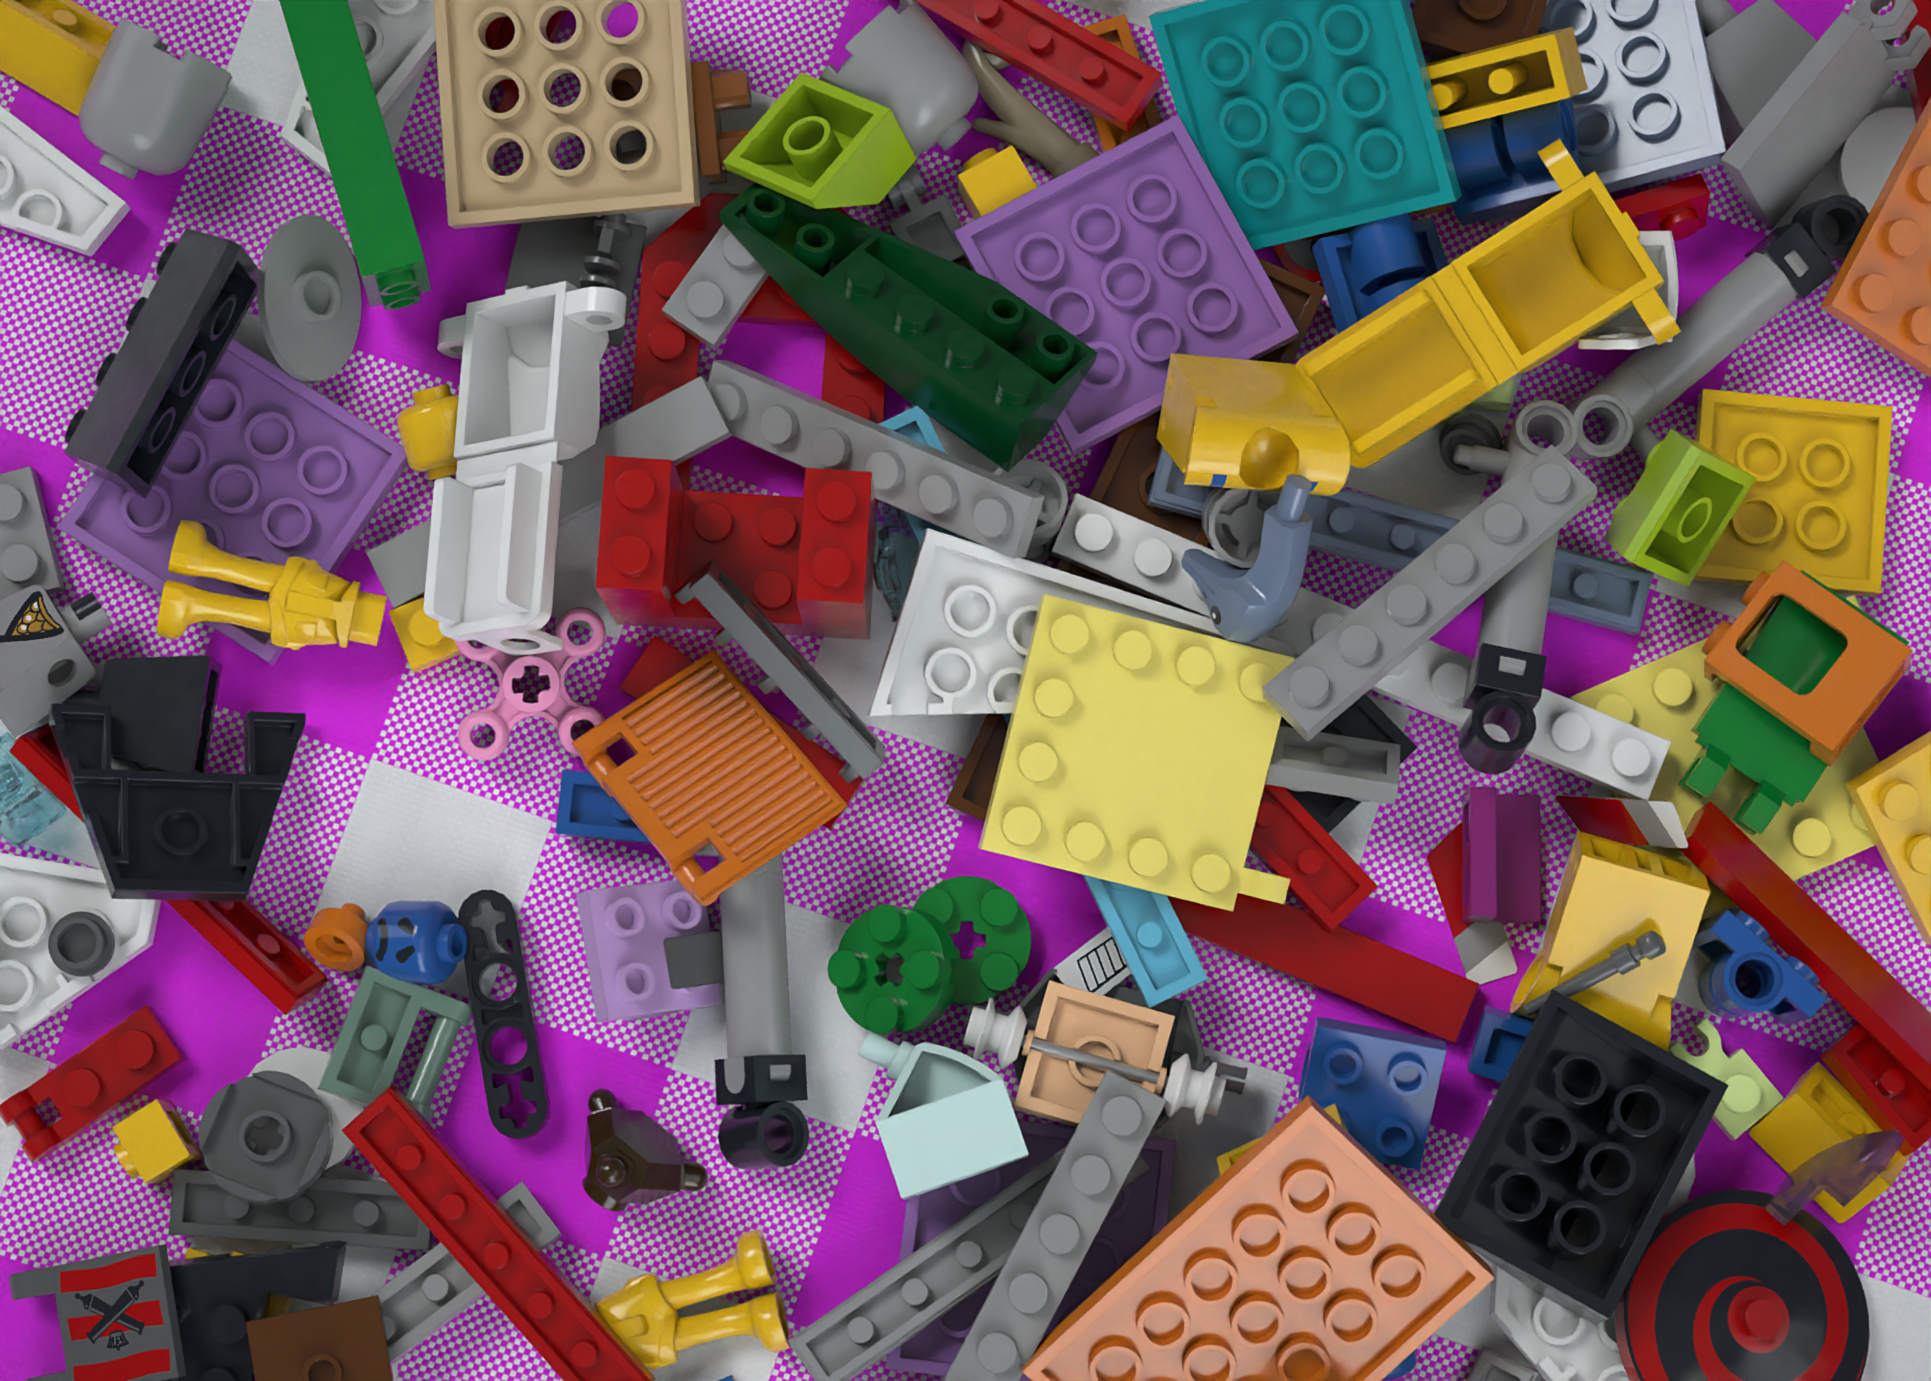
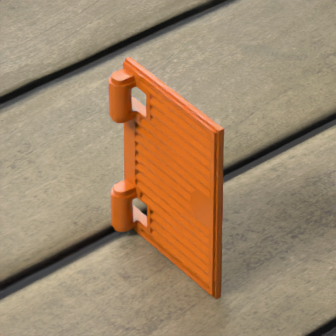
[571,649,848,906]

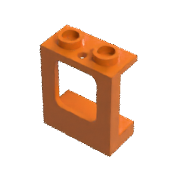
[1702,560,1913,767]

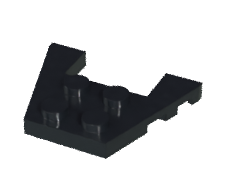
[48,703,306,902]
[162,1240,347,1381]

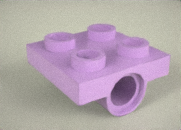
[576,880,723,1023]

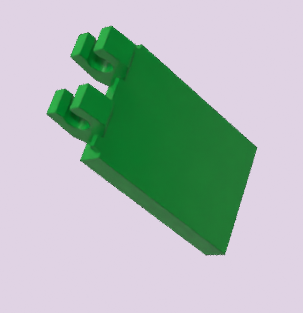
[1678,570,1909,835]

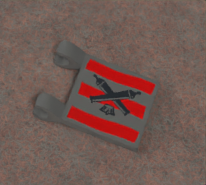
[9,1244,186,1381]

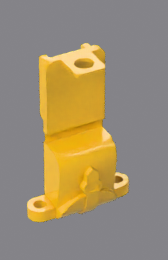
[1296,138,1681,468]

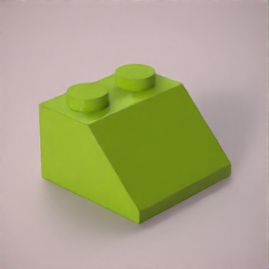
[723,72,917,209]
[1603,428,1756,587]

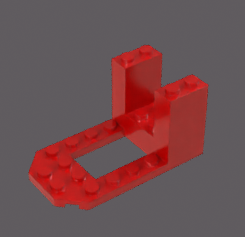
[595,192,886,640]

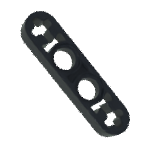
[458,890,550,1139]

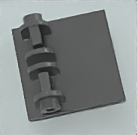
[504,213,648,348]

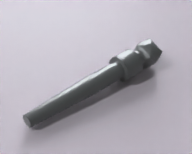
[1523,930,1666,1016]

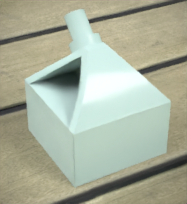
[858,1031,1029,1200]

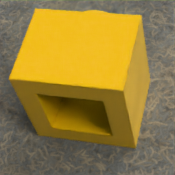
[958,145,1037,220]
[112,1099,203,1184]

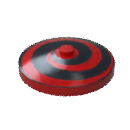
[1614,1190,1870,1381]

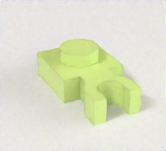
[1669,1018,1784,1140]

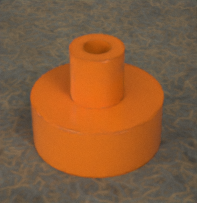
[304,903,369,971]

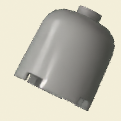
[819,0,979,155]
[79,18,233,180]

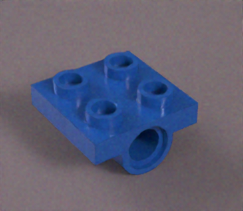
[1444,97,1581,226]
[1312,213,1448,334]
[1693,910,1828,1025]
[1298,1016,1447,1170]

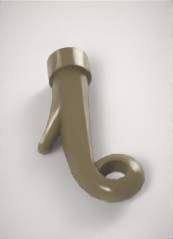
[962,38,1100,179]

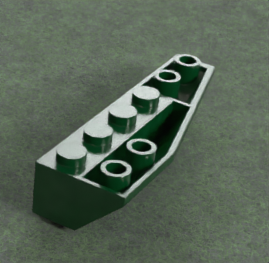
[719,182,1098,472]

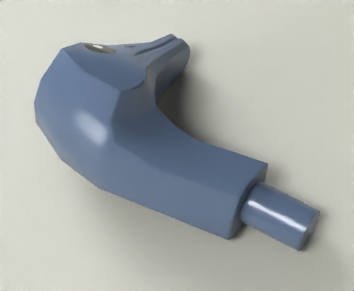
[1181,474,1313,644]

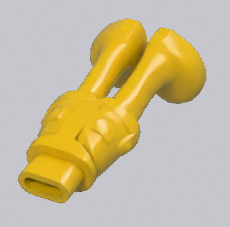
[157,519,387,650]
[589,1229,791,1370]

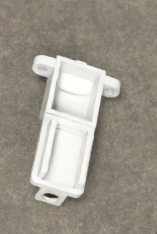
[423,281,627,656]

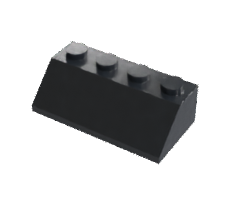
[64,228,259,499]

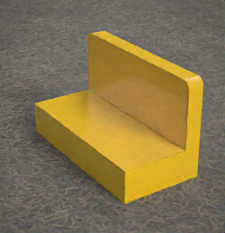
[0,0,117,117]
[1749,1062,1912,1223]

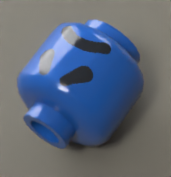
[365,900,467,985]

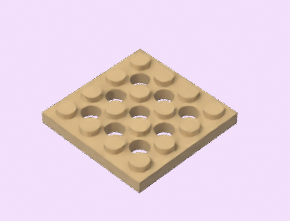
[433,0,700,229]

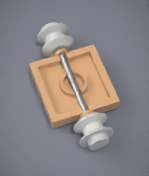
[963,980,1226,1127]

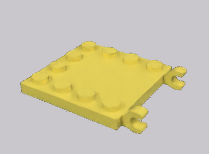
[978,594,1296,912]
[1569,595,1879,920]

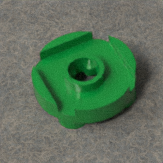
[913,876,1031,1006]
[827,904,957,1035]

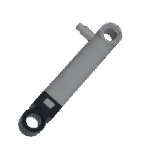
[1564,195,1869,464]
[1453,400,1578,774]
[694,843,809,1170]

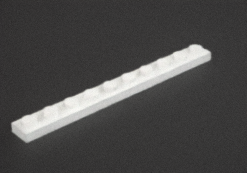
[1051,493,1671,800]

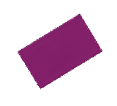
[1462,787,1541,923]

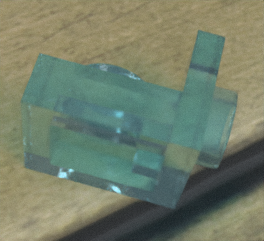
[0,732,67,847]

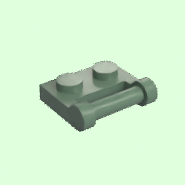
[317,965,472,1124]

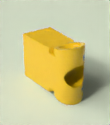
[1156,353,1351,496]
[1510,831,1710,1052]

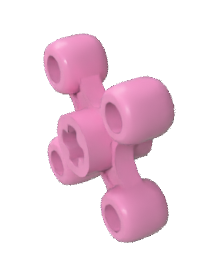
[455,607,606,761]

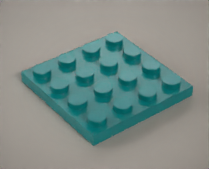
[1149,0,1462,250]

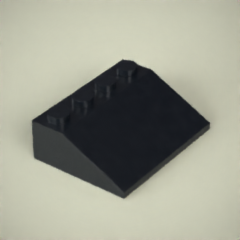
[1434,989,1729,1324]

